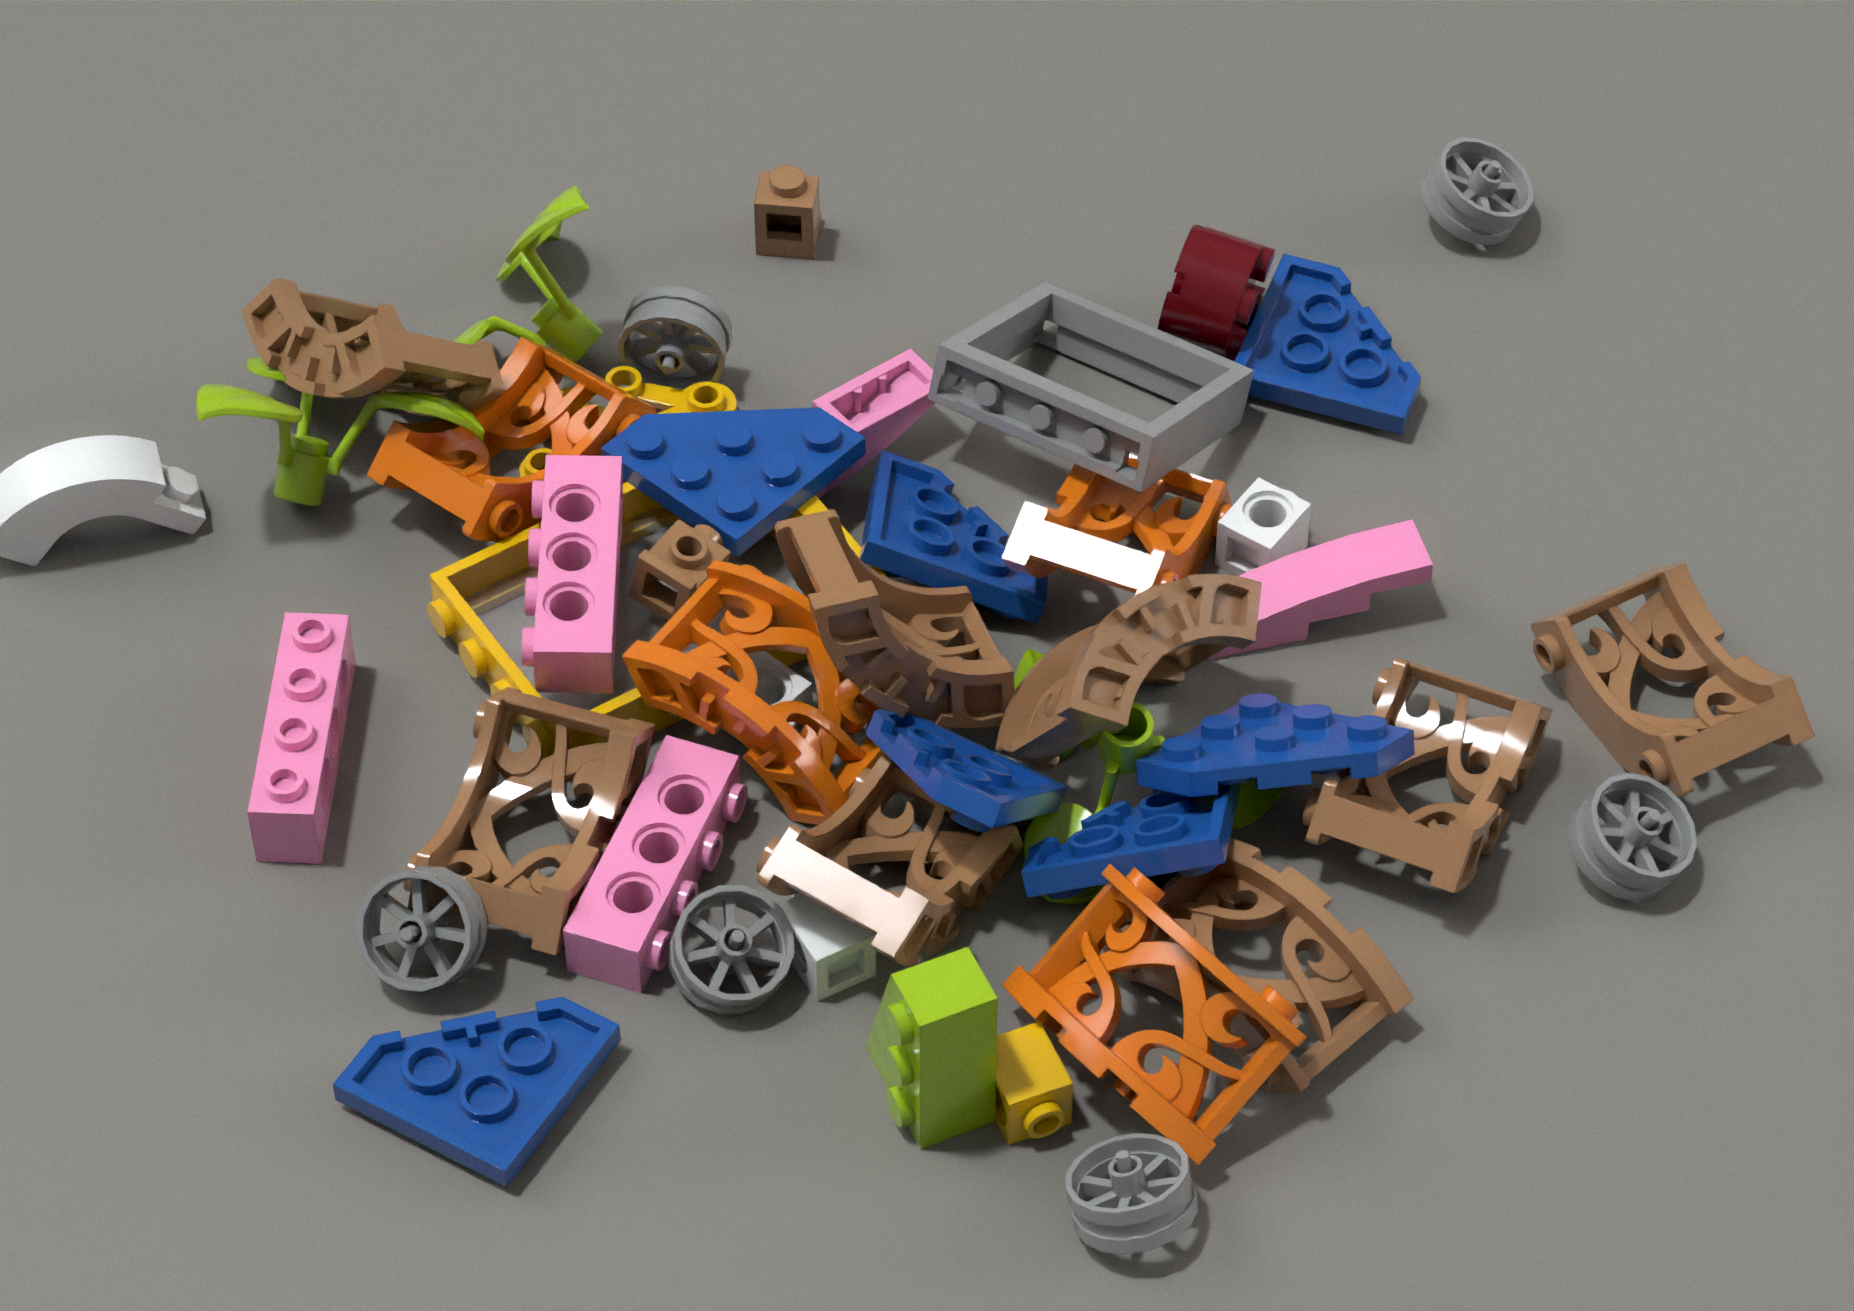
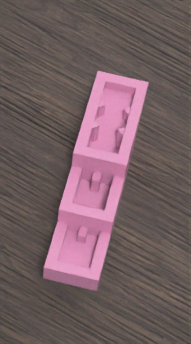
[813,348,935,498]
[1204,519,1433,661]

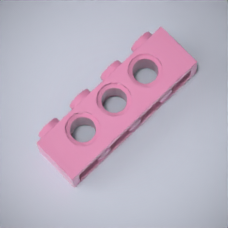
[521,455,623,693]
[247,612,356,864]
[563,735,748,993]

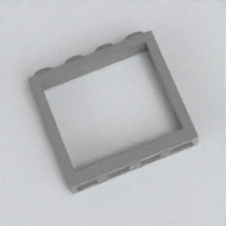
[927,282,1254,492]

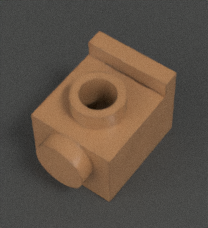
[754,165,822,260]
[629,519,731,621]

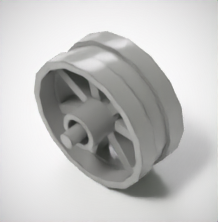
[1421,137,1533,245]
[618,285,732,390]
[1568,773,1697,901]
[356,865,488,992]
[668,885,795,1015]
[1065,1133,1198,1255]

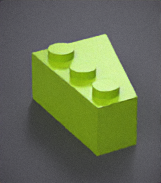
[865,947,998,1149]

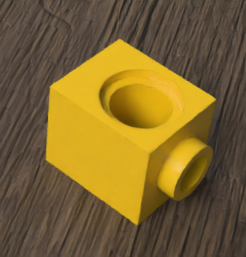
[996,1022,1073,1145]

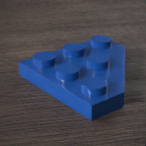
[1234,253,1421,435]
[601,407,866,557]
[859,450,1048,624]
[1136,693,1415,797]
[866,709,1068,832]
[1021,784,1240,899]
[333,997,621,1187]

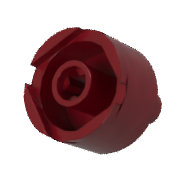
[1157,225,1275,361]

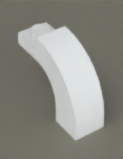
[0,435,206,567]

